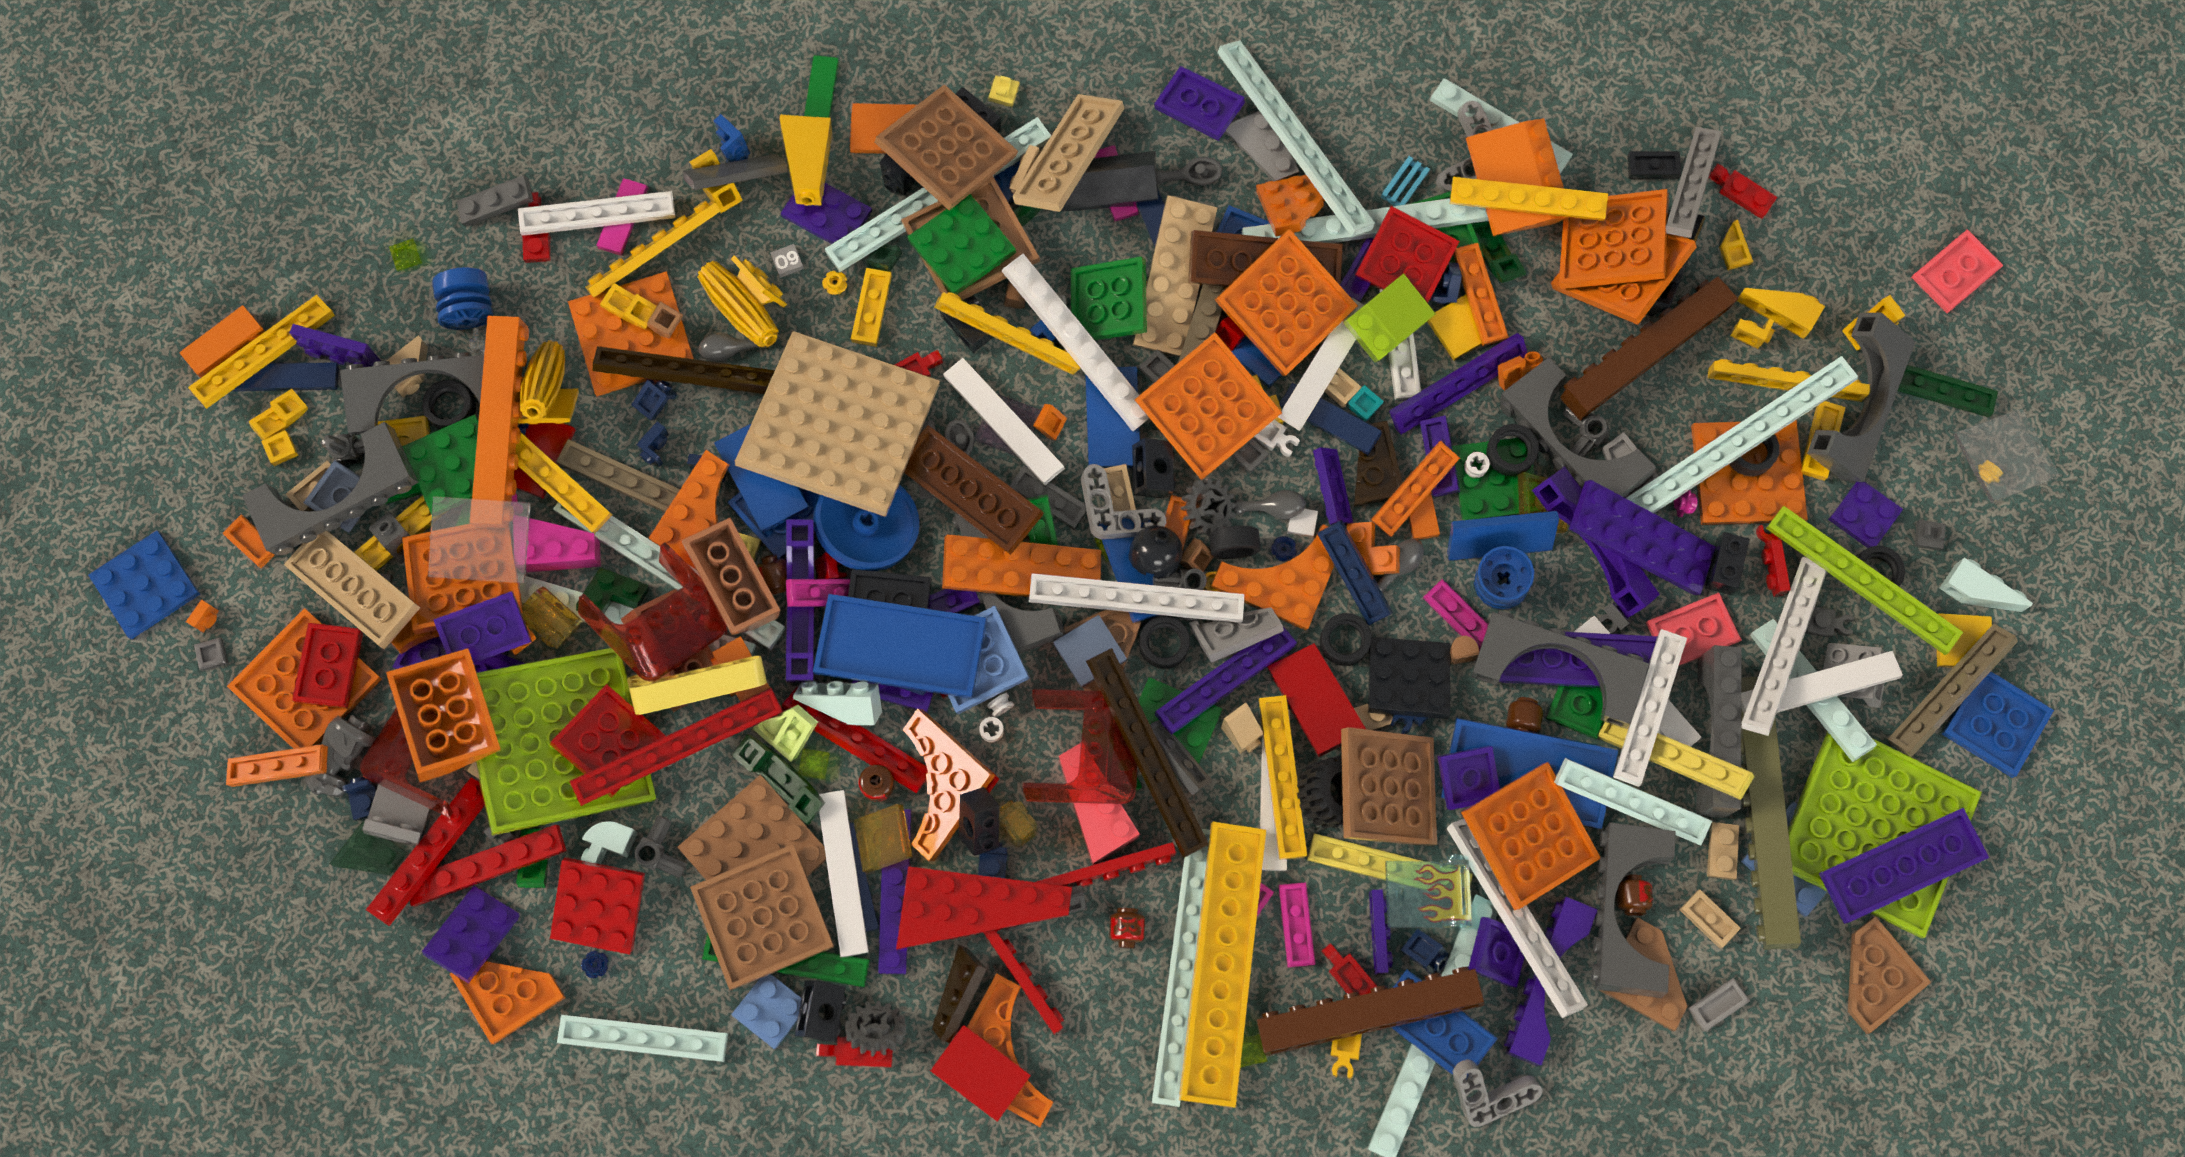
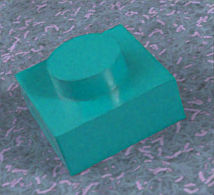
[1346,385,1384,422]

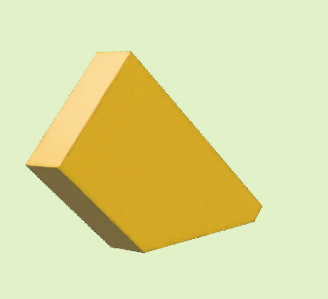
[1719,219,1753,270]

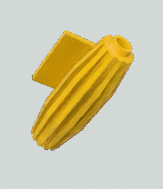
[697,255,787,347]
[518,340,579,424]

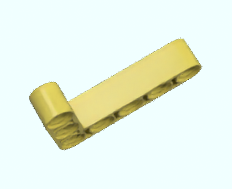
[627,656,767,715]

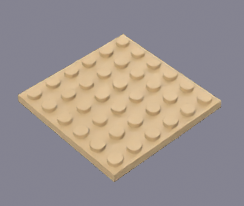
[735,331,940,517]

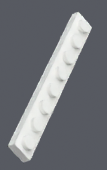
[1002,254,1150,432]
[1741,557,1827,736]
[1029,574,1244,623]
[1447,819,1588,1018]

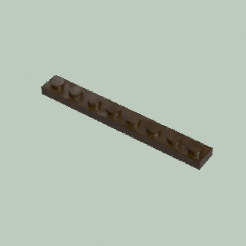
[593,346,775,394]
[1086,648,1209,857]

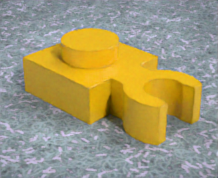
[1330,1034,1362,1079]

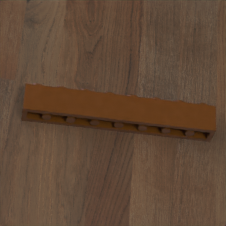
[1560,276,1738,421]
[1256,966,1484,1056]

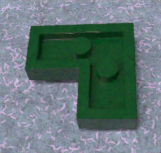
[576,567,649,620]

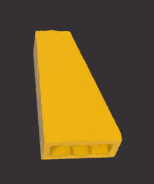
[780,115,832,206]

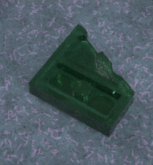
[329,821,407,876]

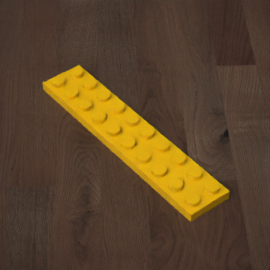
[1179,822,1266,1108]

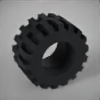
[1297,756,1343,828]

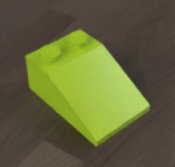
[1343,274,1436,363]

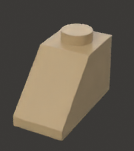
[386,335,428,398]
[1221,703,1264,754]

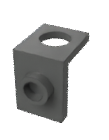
[369,512,411,564]

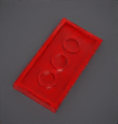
[1267,643,1366,757]

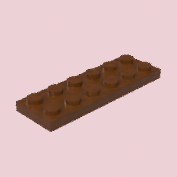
[1188,230,1343,287]
[904,425,1044,555]

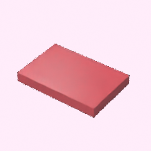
[1911,229,2004,314]
[1646,593,1742,666]

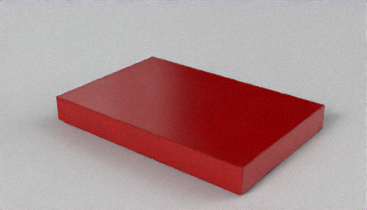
[513,423,576,499]
[292,623,363,709]
[930,1025,1031,1122]

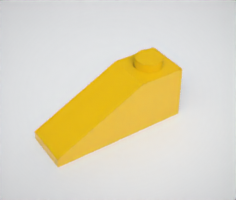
[1737,288,1825,339]

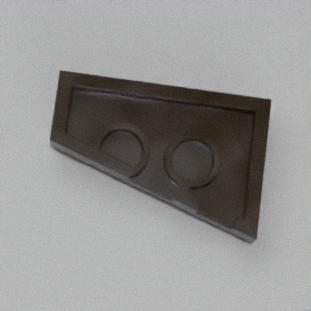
[1354,421,1403,507]
[932,945,987,1043]

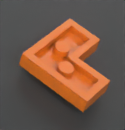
[1347,522,1400,575]

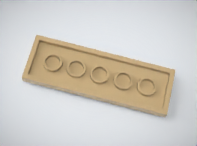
[1013,94,1124,212]
[1132,195,1217,357]
[284,531,420,650]

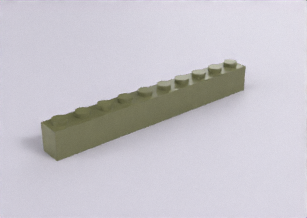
[1741,677,1801,950]

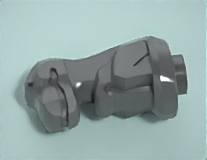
[304,715,377,797]

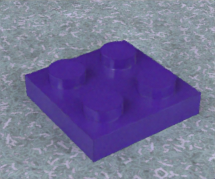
[1828,482,1903,548]
[1437,745,1500,810]
[1468,917,1525,988]

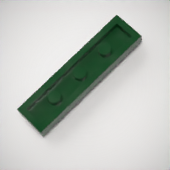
[1898,365,1998,418]

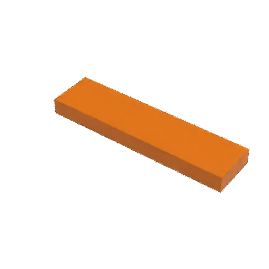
[1453,243,1509,346]
[1370,441,1460,537]
[226,744,328,787]

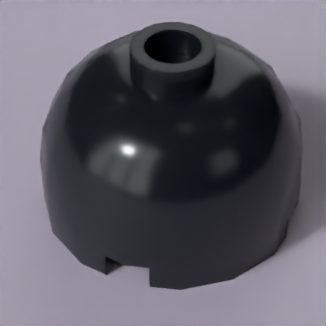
[1128,525,1183,579]

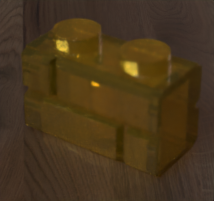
[522,586,583,649]
[999,800,1038,848]

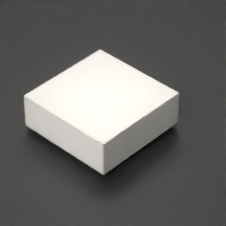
[1287,509,1318,538]

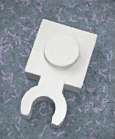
[1253,420,1300,457]

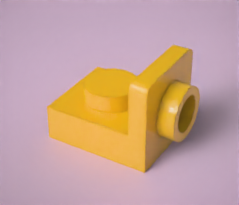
[1730,318,1775,349]

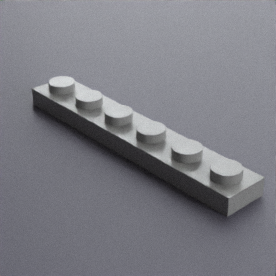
[1666,127,1721,238]

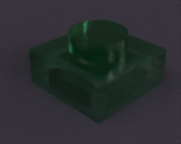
[866,244,902,272]

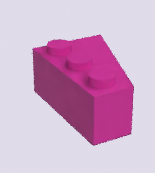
[514,515,601,573]

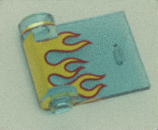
[1385,854,1472,928]

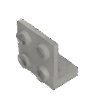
[1823,643,1885,708]
[362,781,433,847]

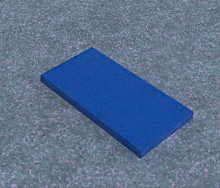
[813,594,987,699]
[1441,717,1618,829]

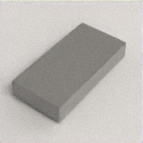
[1687,978,1750,1032]

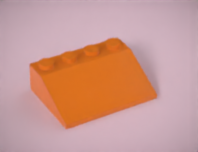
[1466,118,1568,236]
[386,649,501,782]

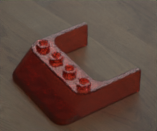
[578,542,727,681]
[1023,689,1138,804]
[360,707,453,818]

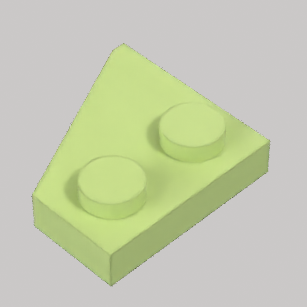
[753,705,818,762]

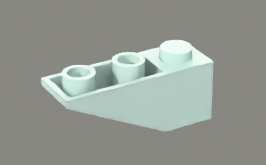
[1940,557,2033,612]
[793,681,882,725]

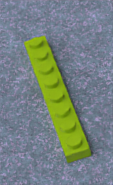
[1766,506,1963,655]

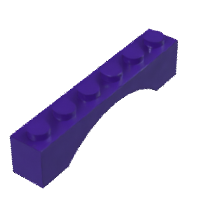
[1532,466,1660,618]
[786,520,814,683]
[1504,897,1597,1066]

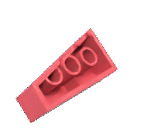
[1059,742,1140,865]

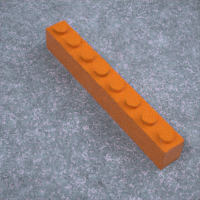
[470,316,529,529]

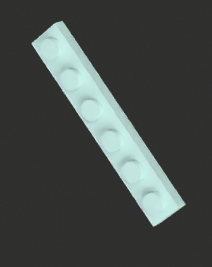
[1430,78,1573,174]
[1750,619,1877,762]
[1554,758,1712,845]
[557,1015,728,1062]

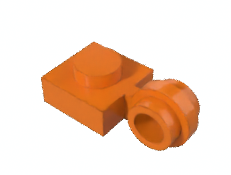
[1498,351,1543,391]

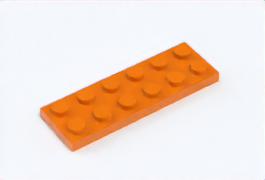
[942,534,1101,597]

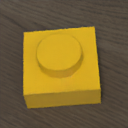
[261,430,298,466]

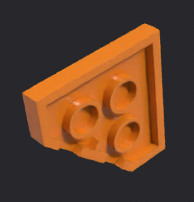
[1256,175,1325,237]
[450,961,566,1045]

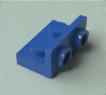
[714,114,750,163]

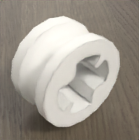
[1464,452,1490,478]
[987,693,1014,717]
[979,717,1004,743]

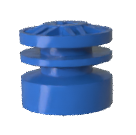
[432,267,494,330]
[1474,546,1534,610]

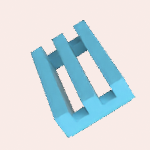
[1381,156,1430,206]

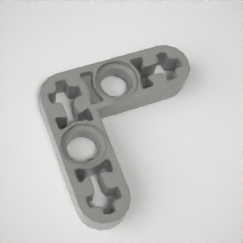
[1436,101,1493,192]
[1081,464,1166,539]
[1453,1060,1542,1127]

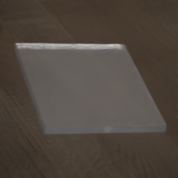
[1953,409,2060,503]
[428,496,530,583]

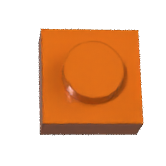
[1033,404,1067,440]
[186,600,219,633]

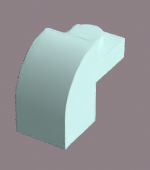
[581,821,638,864]

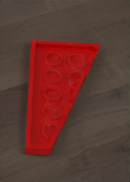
[896,866,1072,950]

